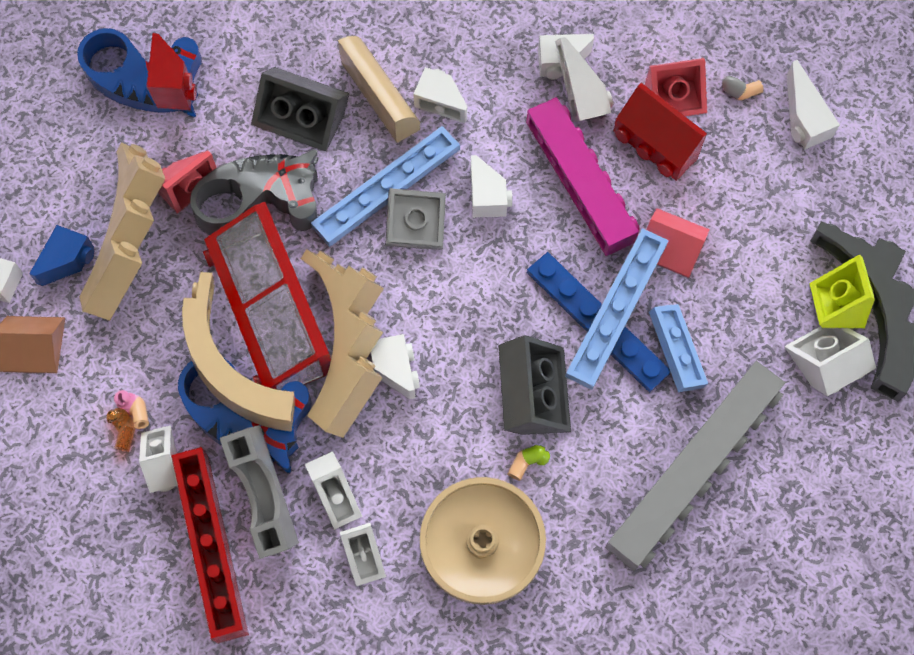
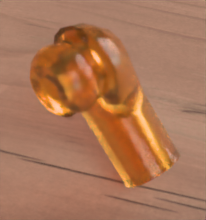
[106,407,136,452]

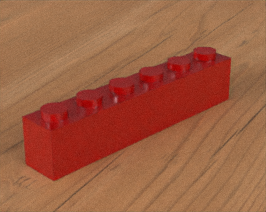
[171,447,249,644]

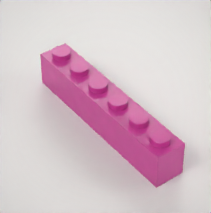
[526,97,640,256]

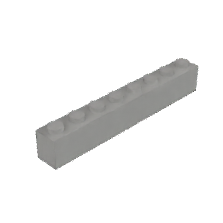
[605,360,786,571]

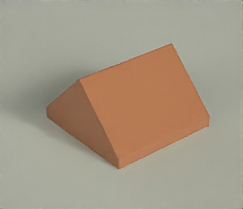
[0,316,65,373]

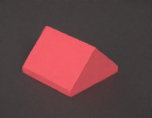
[645,58,707,116]
[646,208,710,278]

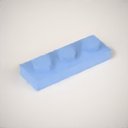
[649,304,708,392]

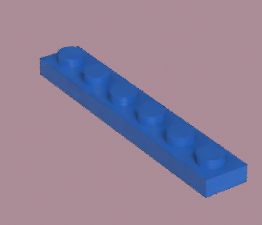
[527,252,671,393]

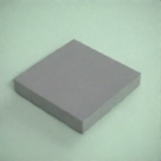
[385,188,446,250]

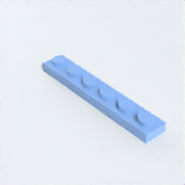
[311,126,460,247]
[565,228,669,390]

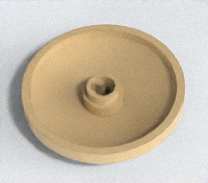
[420,477,546,605]

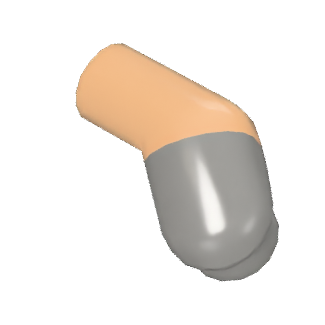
[722,76,764,101]

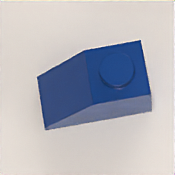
[29,225,94,286]

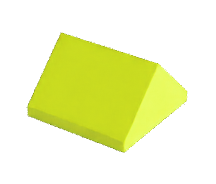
[809,254,875,329]

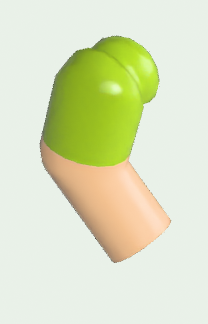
[507,445,550,481]

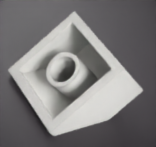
[784,326,876,396]

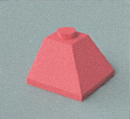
[158,150,217,213]

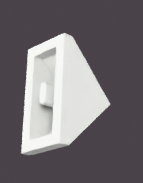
[340,523,386,586]

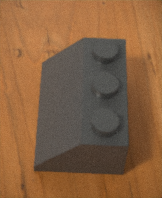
[251,67,350,152]
[498,335,571,435]

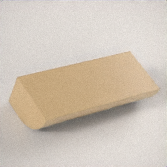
[338,36,420,143]

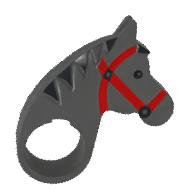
[190,150,318,238]

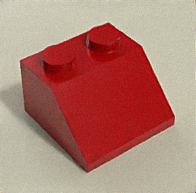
[147,33,197,110]

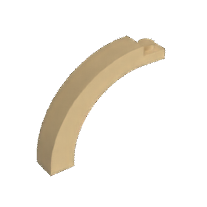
[182,272,295,432]

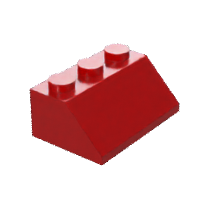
[613,83,707,181]

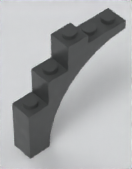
[810,221,914,402]

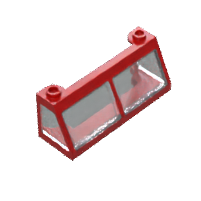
[203,202,331,390]

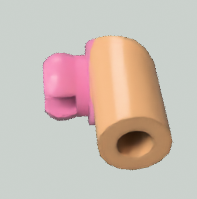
[114,390,149,429]

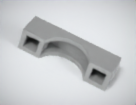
[220,425,299,559]

